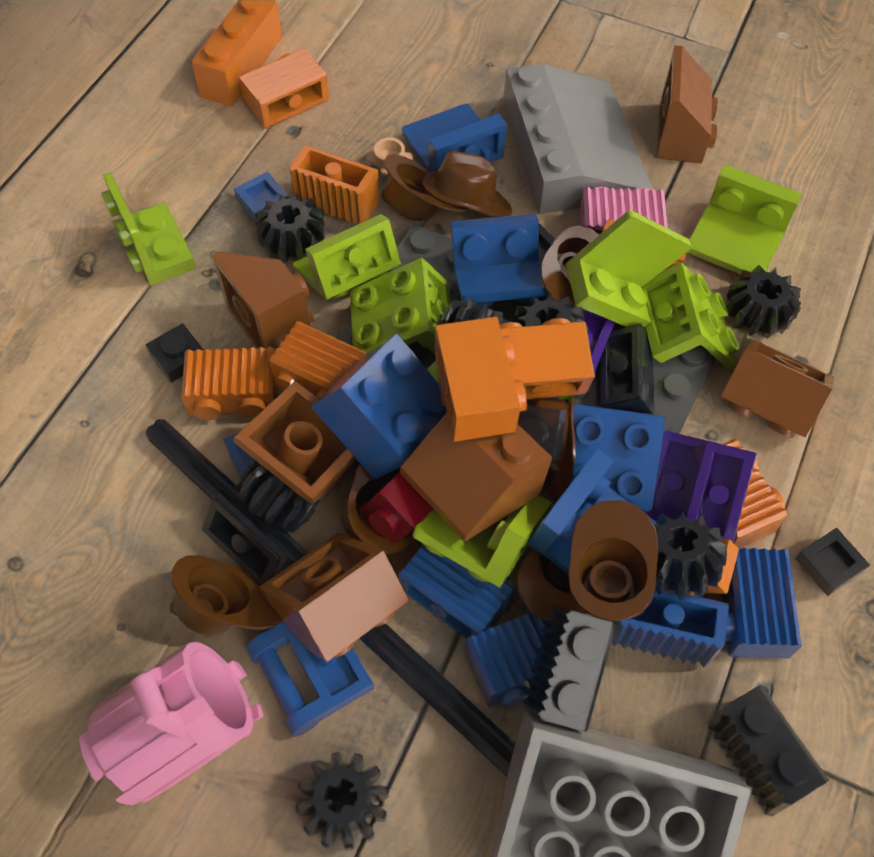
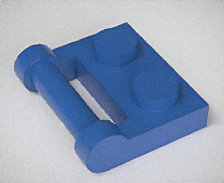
[245,622,374,737]

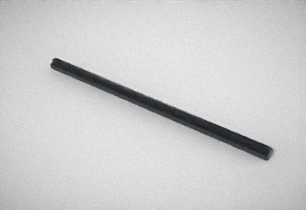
[146,419,516,777]

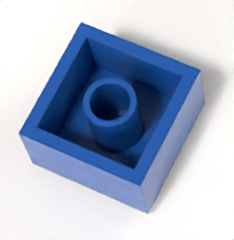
[311,333,447,480]

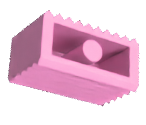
[579,187,668,235]

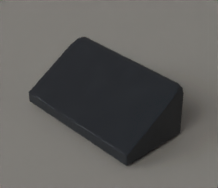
[599,324,655,414]
[202,493,289,586]

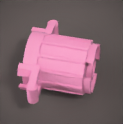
[79,642,263,806]

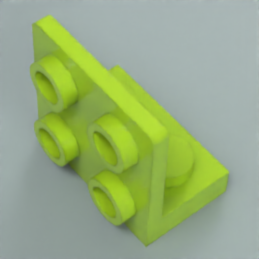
[687,164,803,274]
[101,172,196,286]
[566,210,692,328]
[292,214,401,300]
[350,257,451,354]
[642,262,739,370]
[412,495,552,588]

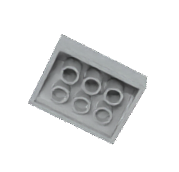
[503,64,653,214]
[492,710,751,857]

